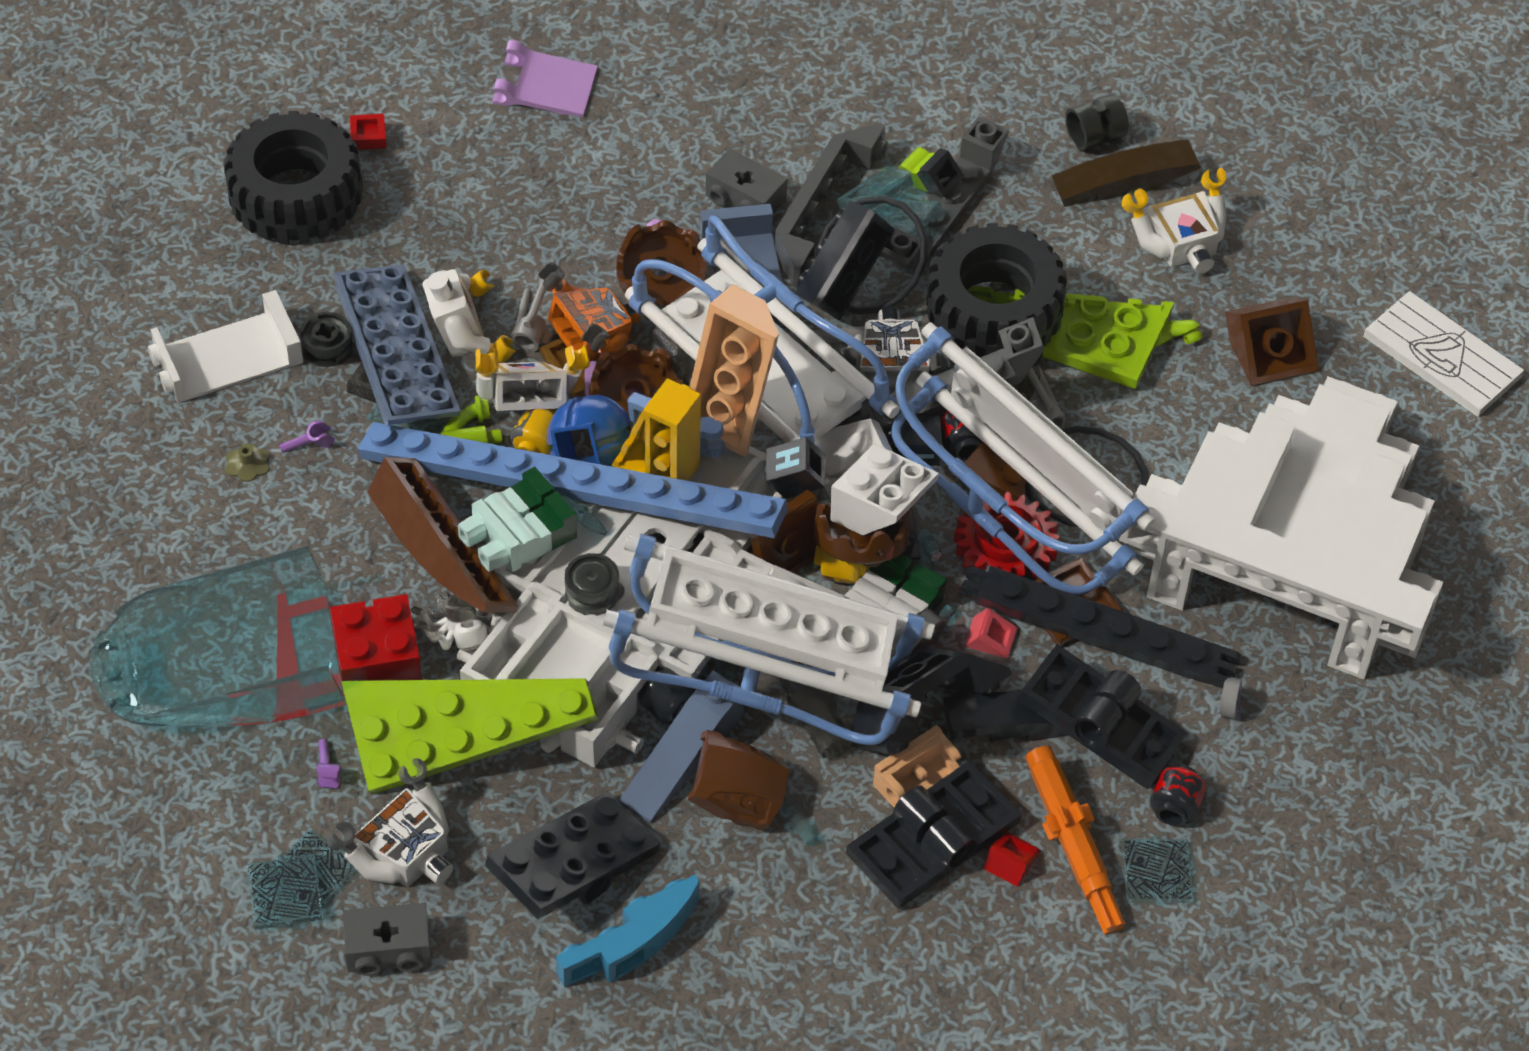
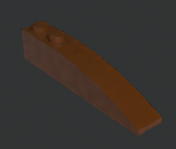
[367,457,519,612]

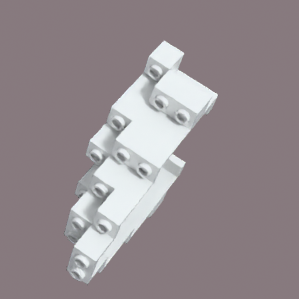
[1119,377,1443,679]

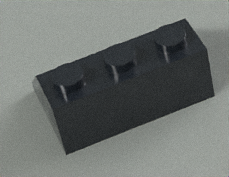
[795,201,895,321]

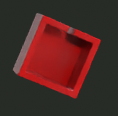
[330,594,422,681]

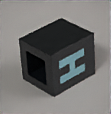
[763,437,825,499]

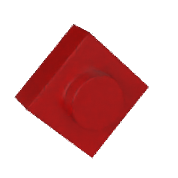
[350,113,386,150]

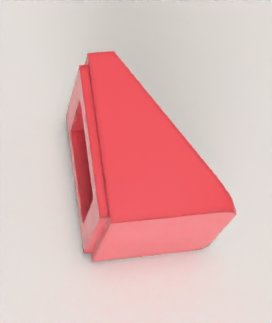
[964,608,1018,659]

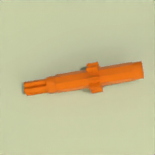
[1025,746,1126,935]

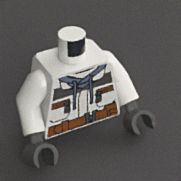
[840,307,953,387]
[326,758,453,887]

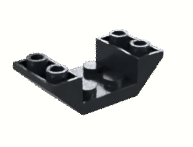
[848,647,1012,755]

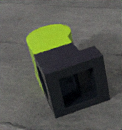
[898,147,964,197]

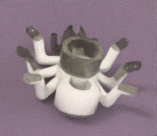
[411,593,507,651]

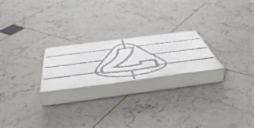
[1363,291,1524,417]

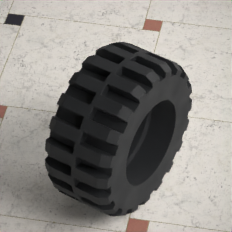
[224,111,363,244]
[926,223,1067,357]

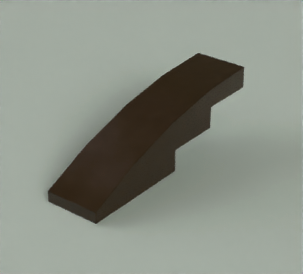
[1052,139,1201,207]

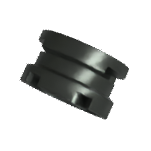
[300,311,353,367]
[564,553,620,616]

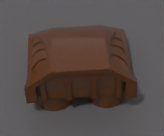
[687,730,790,831]

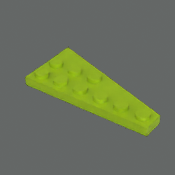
[967,286,1174,389]
[341,678,599,794]

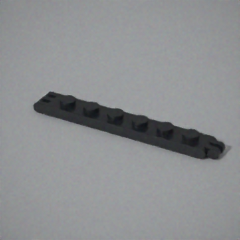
[961,566,1241,688]

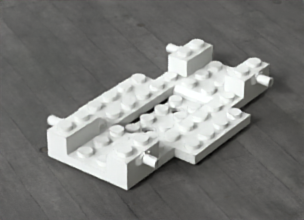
[457,446,795,768]

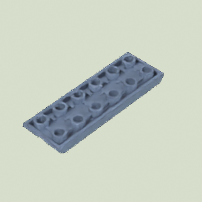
[334,264,461,425]

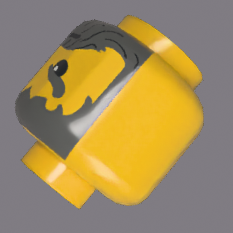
[510,409,556,455]

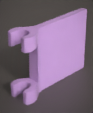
[492,40,598,117]

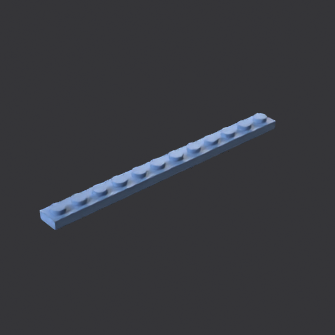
[357,422,788,538]

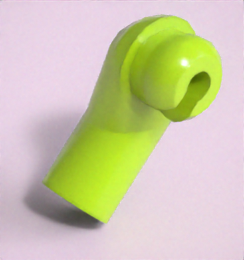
[1156,319,1203,347]

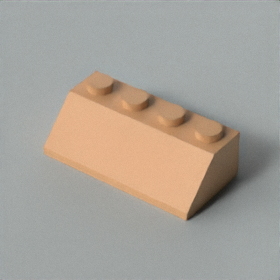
[689,284,779,457]

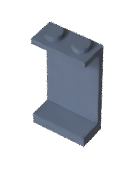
[700,204,790,325]

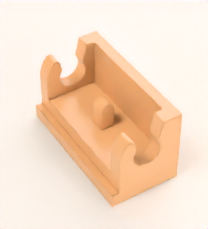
[873,725,961,807]

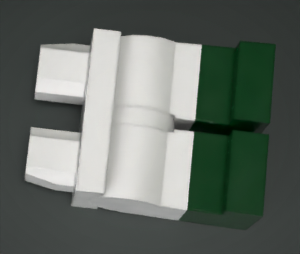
[844,554,947,642]

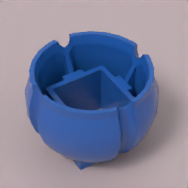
[546,395,631,467]

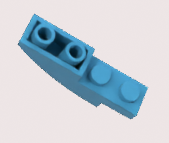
[556,875,700,988]

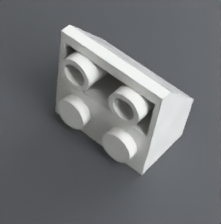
[831,444,939,535]

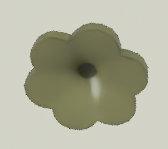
[225,443,270,482]

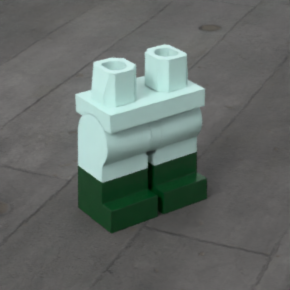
[458,466,577,572]

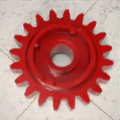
[954,492,1060,580]

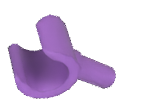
[280,421,335,453]
[317,739,341,789]

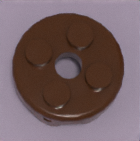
[616,220,707,310]
[589,344,683,432]
[814,502,910,567]

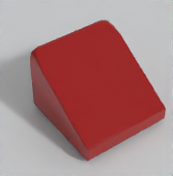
[983,832,1041,887]

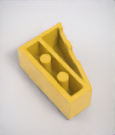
[611,378,701,481]

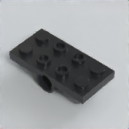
[1016,644,1187,790]
[846,761,1022,909]
[484,791,661,920]

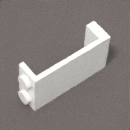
[148,290,303,403]

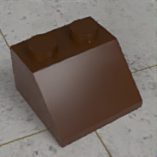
[1225,297,1319,386]

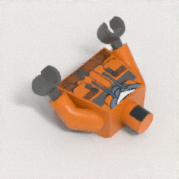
[538,262,641,361]

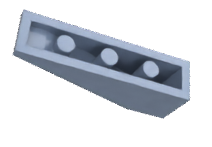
[618,671,744,823]

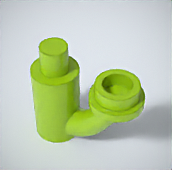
[440,395,502,445]

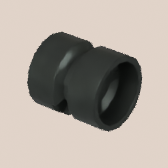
[1065,94,1129,151]

